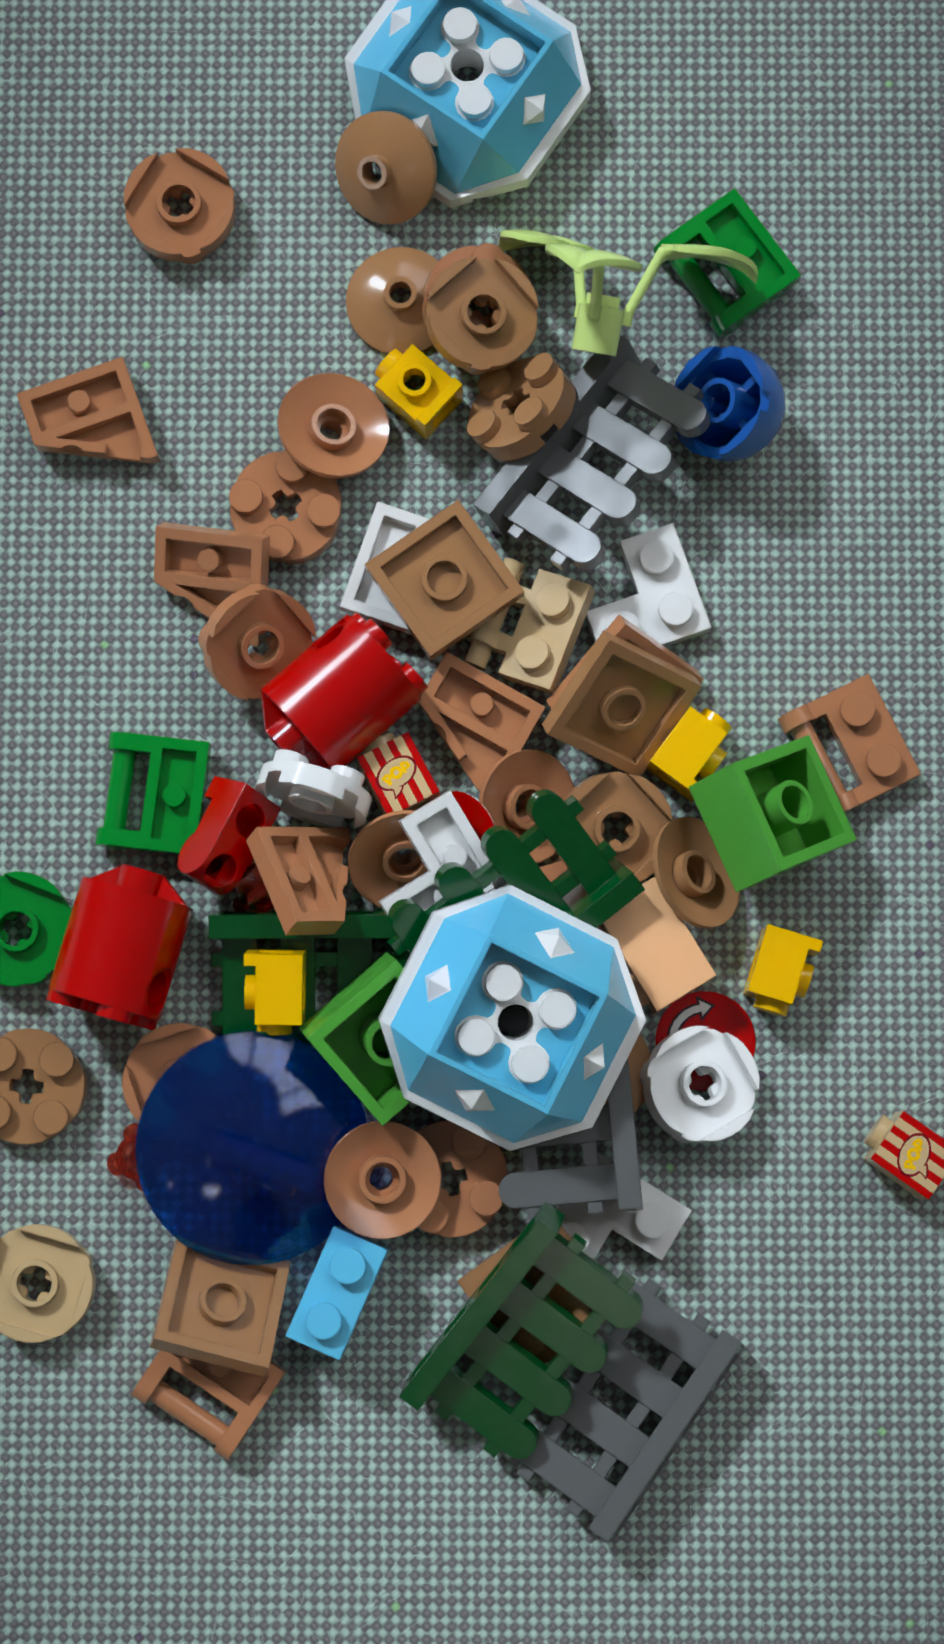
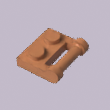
[777,673,921,813]
[131,1350,287,1461]

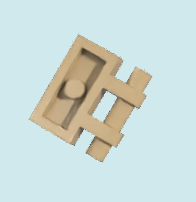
[464,558,596,694]

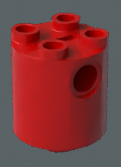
[259,612,428,770]
[46,864,193,1031]

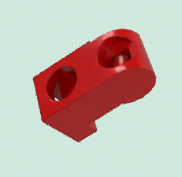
[178,776,282,895]

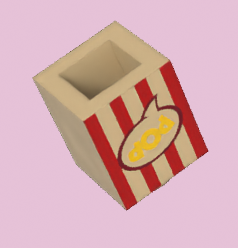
[357,732,440,815]
[863,1111,944,1200]

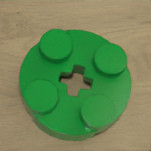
[0,871,72,988]

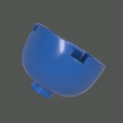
[675,346,786,462]

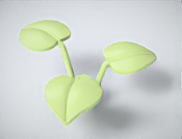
[498,229,758,356]

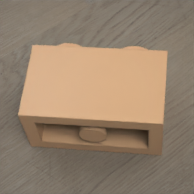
[597,877,716,1014]

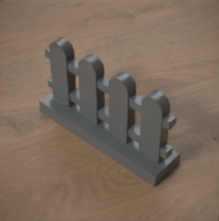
[473,335,710,572]
[498,1004,643,1220]
[516,1278,745,1542]

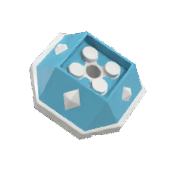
[344,0,591,208]
[378,884,646,1151]

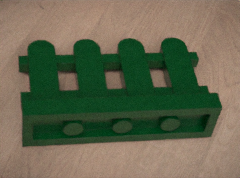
[387,789,645,956]
[208,910,411,1052]
[399,1202,644,1459]

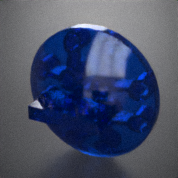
[135,1030,367,1265]

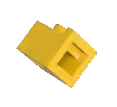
[375,344,463,440]
[647,706,732,802]
[743,924,823,1017]
[244,949,306,1035]

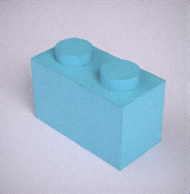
[285,1225,390,1360]

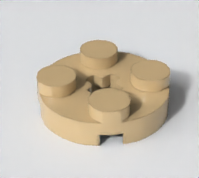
[0,1224,96,1343]

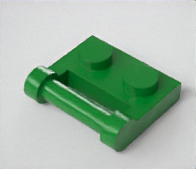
[653,188,801,339]
[95,732,212,855]

